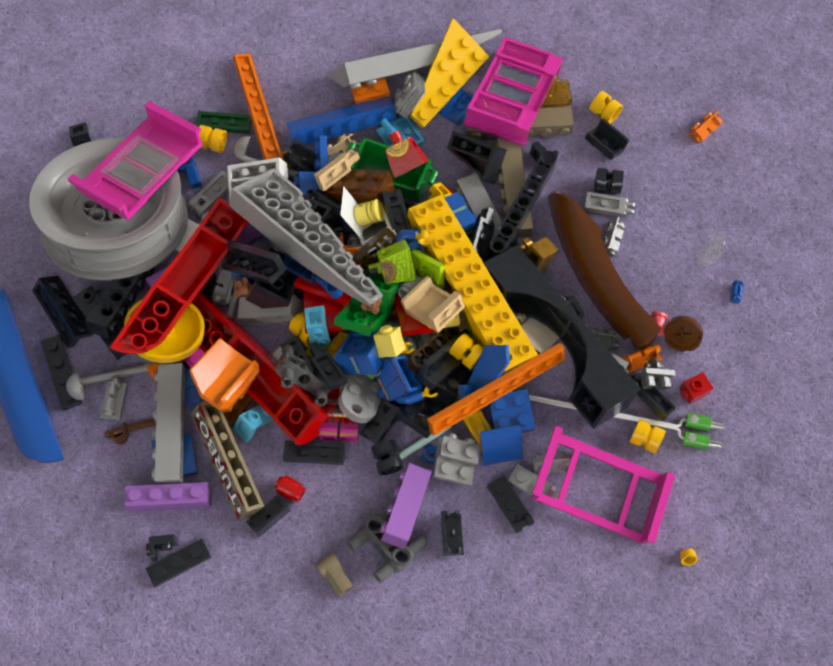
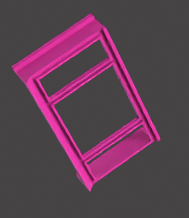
[531,426,675,544]

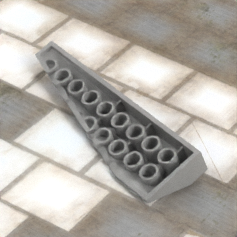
[327,29,502,89]
[229,168,383,306]

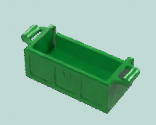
[346,138,438,203]

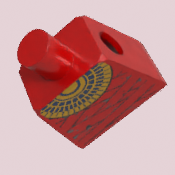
[385,131,429,178]

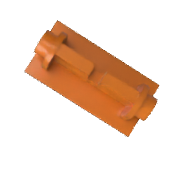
[687,110,722,143]
[621,344,663,374]

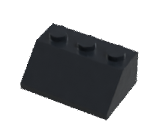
[245,248,298,309]

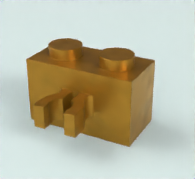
[519,237,558,274]

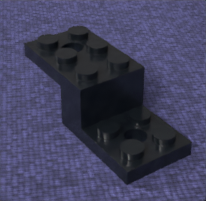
[394,364,474,439]

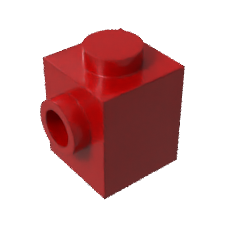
[680,372,714,404]

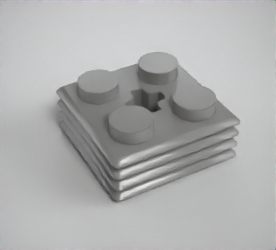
[394,71,425,119]

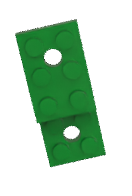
[334,261,404,336]

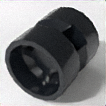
[594,168,624,194]
[371,440,403,476]

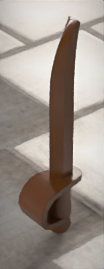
[105,418,156,445]

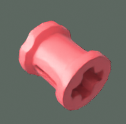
[650,311,668,336]

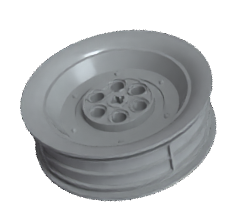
[29,138,188,280]

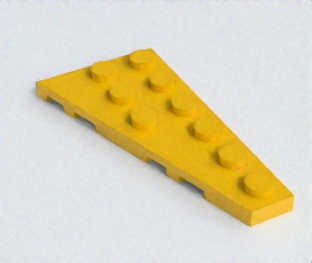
[410,18,489,129]

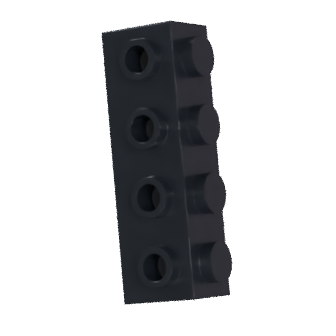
[72,285,126,360]

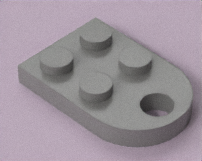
[338,375,382,423]

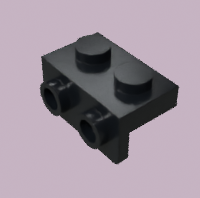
[585,119,630,160]

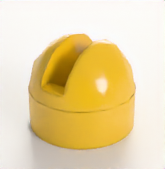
[680,548,698,566]

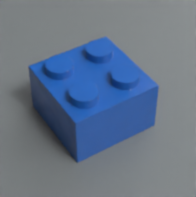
[489,389,536,433]

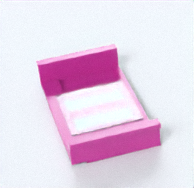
[464,37,563,146]
[68,101,202,221]

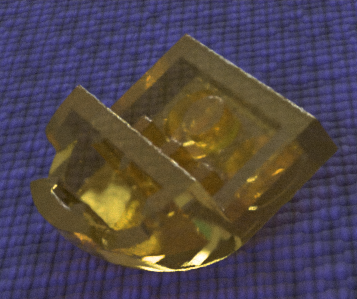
[535,76,572,108]

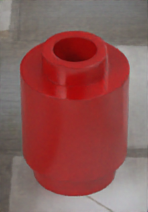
[274,475,306,503]

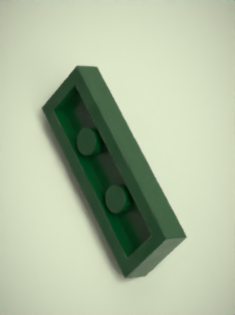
[196,111,252,134]

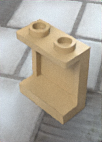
[401,276,465,333]

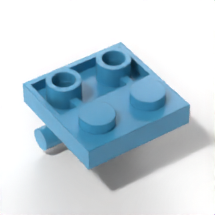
[376,116,425,147]

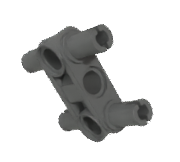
[275,344,330,407]
[346,509,428,583]

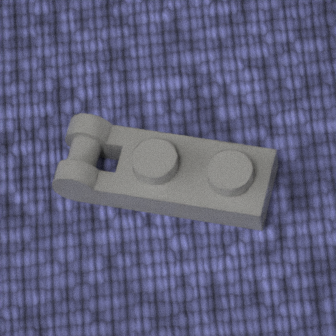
[188,170,229,217]

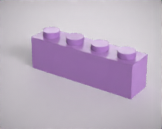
[380,463,432,549]
[125,482,211,512]

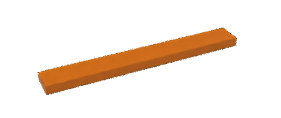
[233,54,284,161]
[427,343,565,436]

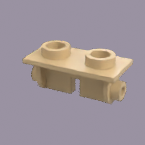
[327,133,356,157]

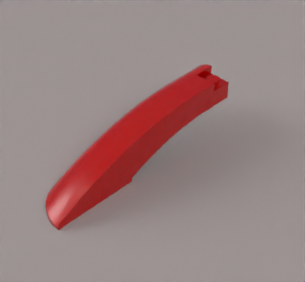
[110,197,248,354]
[192,292,329,445]

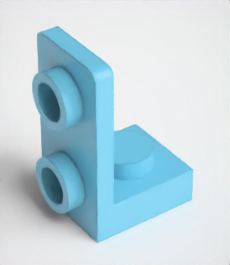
[304,305,331,348]
[233,405,273,443]

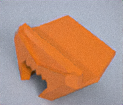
[189,338,259,413]

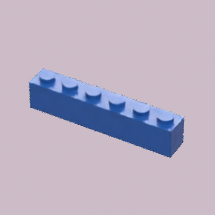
[286,96,397,145]

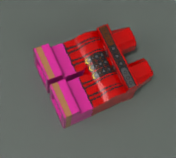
[319,389,359,442]

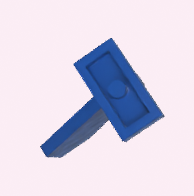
[458,344,510,400]

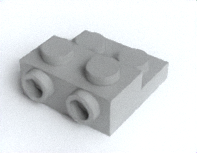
[432,434,481,487]

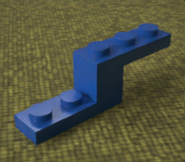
[293,135,329,196]

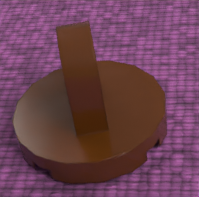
[664,315,703,352]

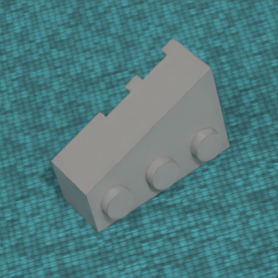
[237,293,304,327]

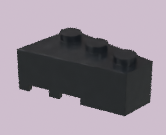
[447,131,507,184]

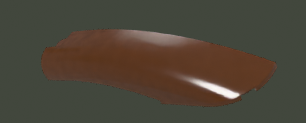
[548,191,661,349]

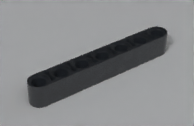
[489,151,557,258]

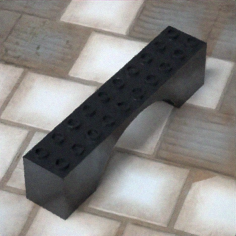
[483,245,641,429]

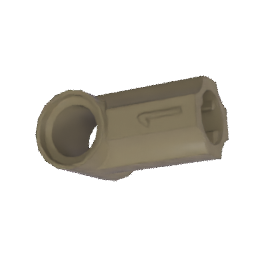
[315,553,353,597]

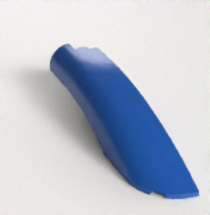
[0,289,65,463]

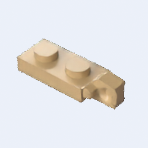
[314,149,360,191]

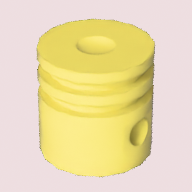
[354,199,384,227]

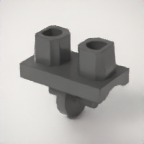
[634,358,675,390]

